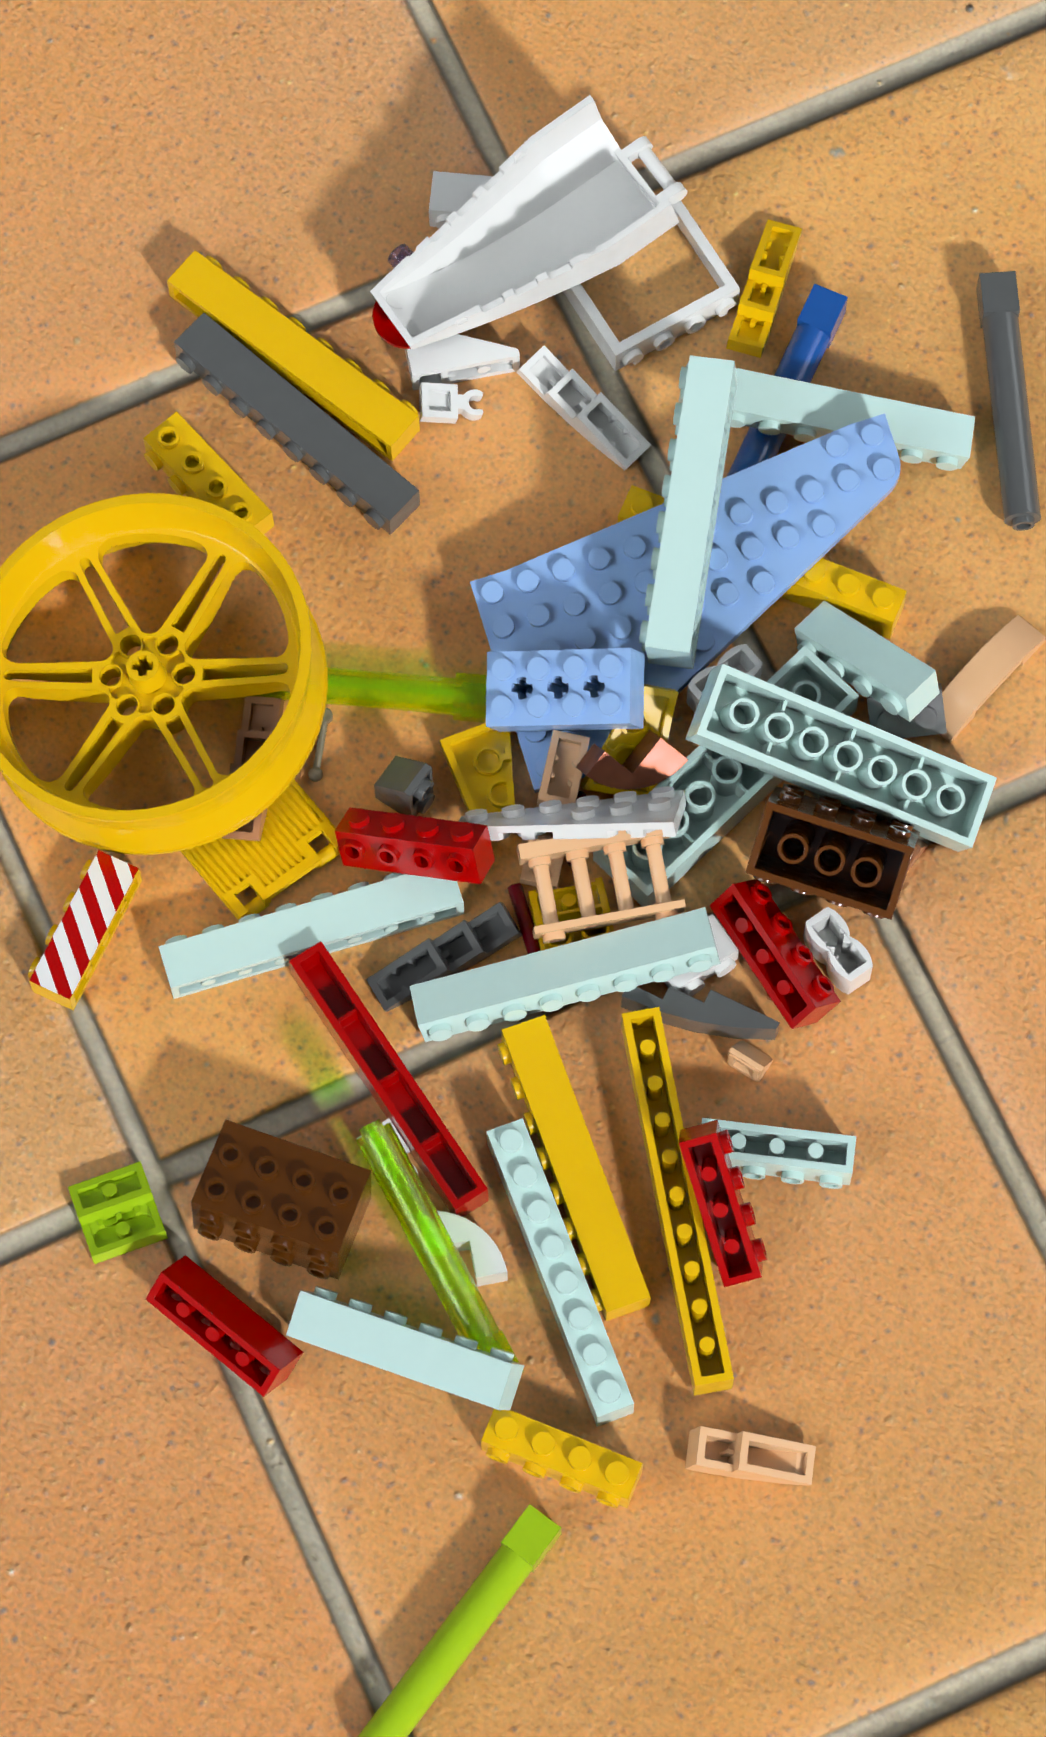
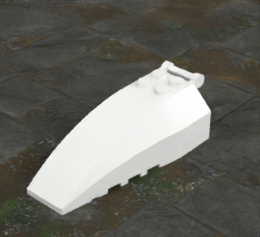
[370,95,687,349]

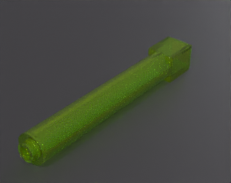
[224,667,487,723]
[355,1119,524,1373]

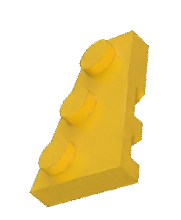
[580,684,678,795]
[440,723,515,813]

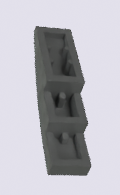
[366,902,522,1012]
[621,986,780,1040]

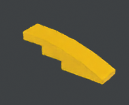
[726,219,802,358]

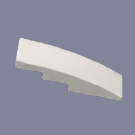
[516,345,651,471]

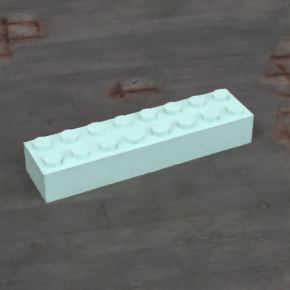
[639,355,737,669]
[593,646,859,907]
[685,664,997,852]

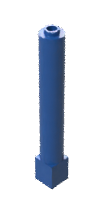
[726,284,848,477]

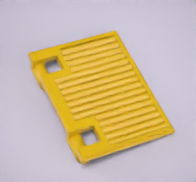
[180,779,340,920]

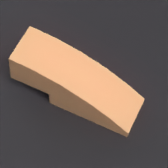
[685,1426,816,1486]

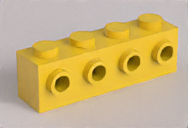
[143,411,274,534]
[481,1409,643,1508]

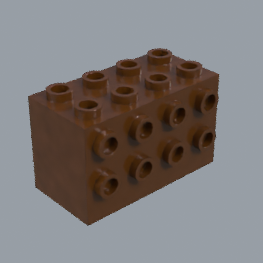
[745,784,920,920]
[191,1119,371,1280]

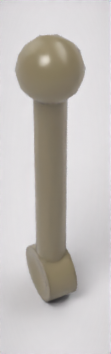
[308,708,333,782]

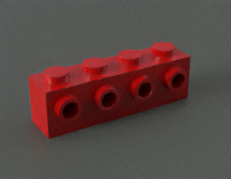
[335,807,495,884]
[709,879,841,1029]
[679,1119,768,1288]
[145,1255,304,1397]

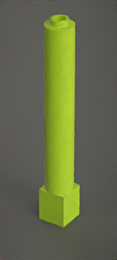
[358,1504,561,1737]

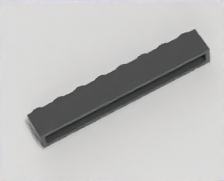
[174,313,420,535]

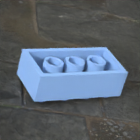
[486,648,644,732]

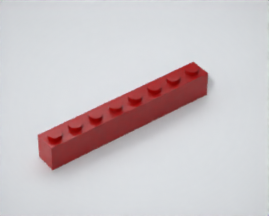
[289,941,489,1217]

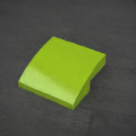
[68,1161,168,1264]

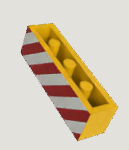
[28,850,142,1011]

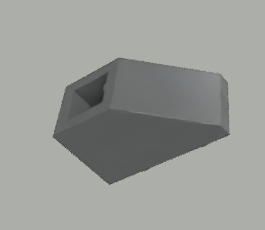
[374,756,435,816]

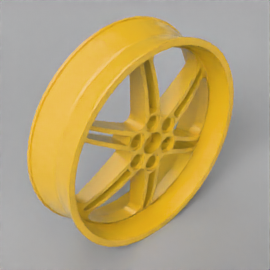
[0,493,328,855]

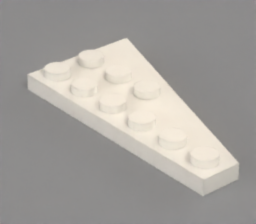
[459,786,686,841]

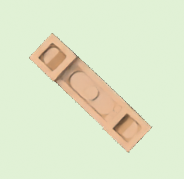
[939,615,1046,743]

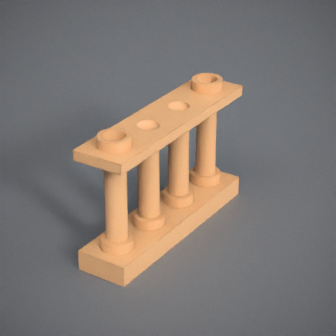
[517,830,686,943]

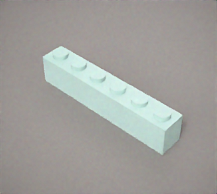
[286,1286,524,1410]

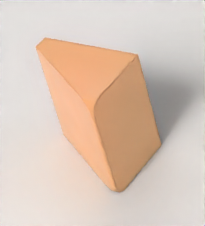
[727,1041,773,1082]

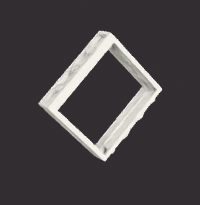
[563,201,740,371]

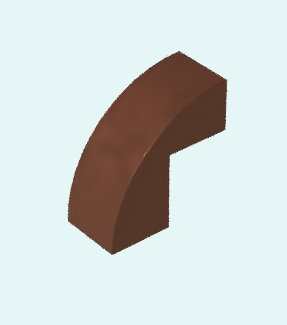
[576,730,688,790]

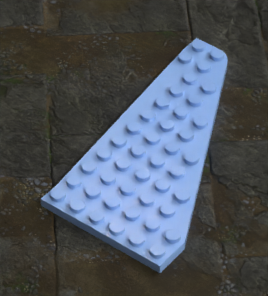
[470,414,901,793]

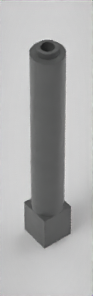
[976,271,1041,531]

